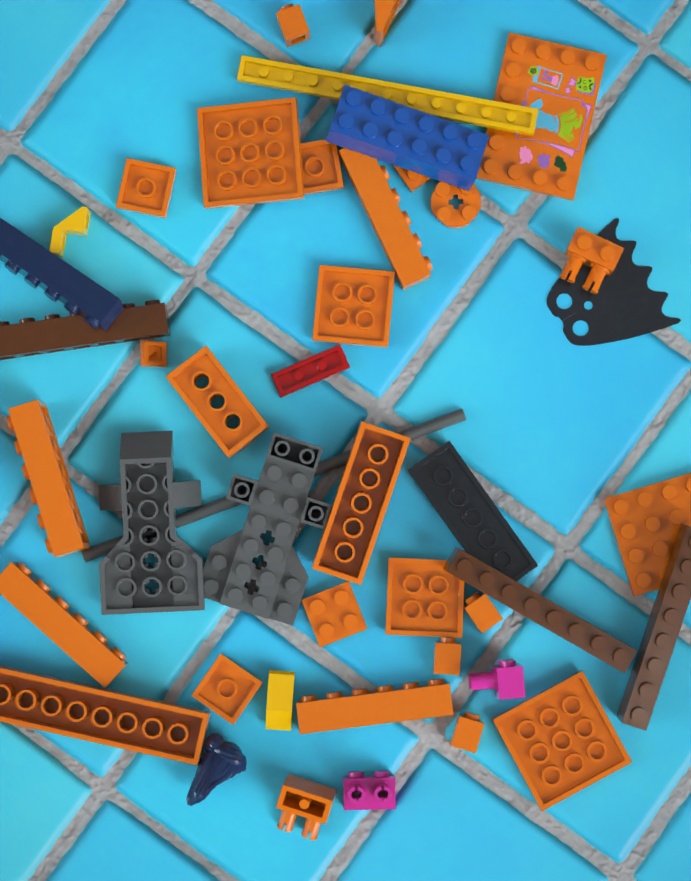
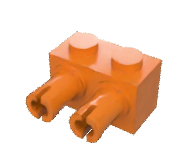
[559,227,624,294]
[276,773,337,840]

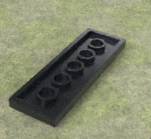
[408,441,538,581]

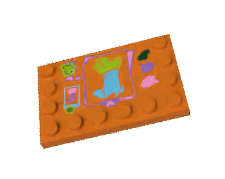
[476,32,607,201]

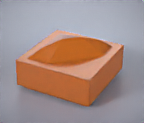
[140,341,167,368]

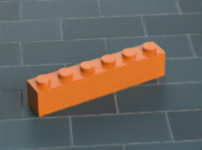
[339,148,433,290]
[0,561,129,688]
[296,678,454,734]

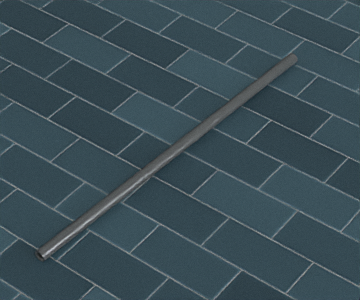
[81,408,466,562]

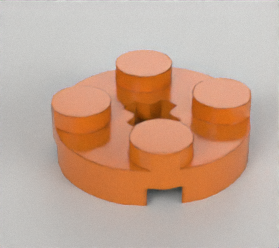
[430,182,481,229]

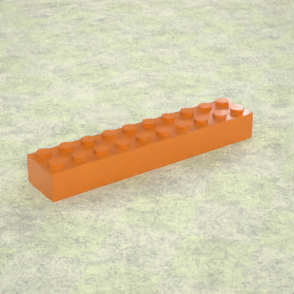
[0,665,211,765]

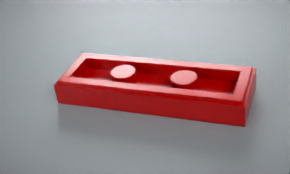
[271,344,350,398]

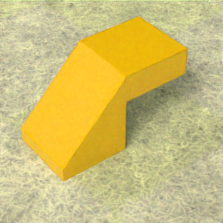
[49,206,91,258]
[265,670,295,731]

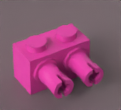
[468,659,525,700]
[343,770,396,810]

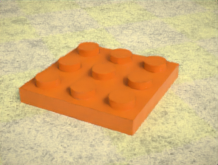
[312,265,395,348]
[385,558,465,638]

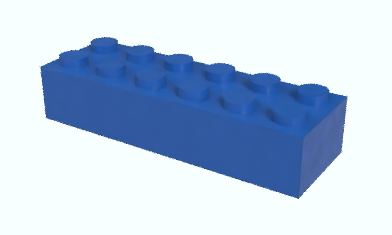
[326,85,489,191]

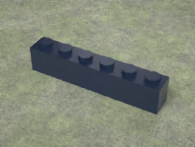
[0,218,124,332]

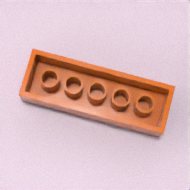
[6,399,91,557]
[312,421,411,585]

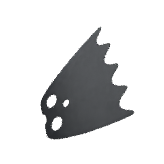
[547,218,681,346]

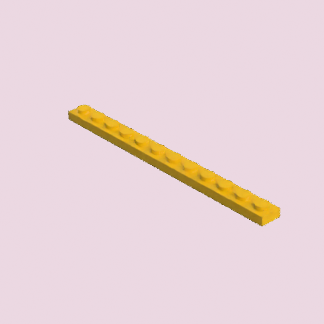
[237,55,539,136]

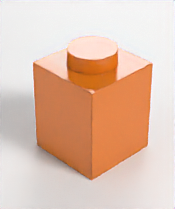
[276,4,310,47]
[463,592,503,633]
[433,637,462,675]
[450,711,484,754]

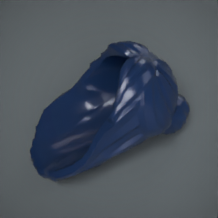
[186,733,247,806]

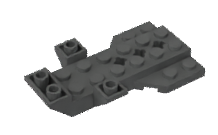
[99,431,205,615]
[203,432,332,626]

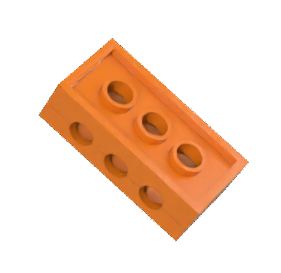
[165,346,270,459]

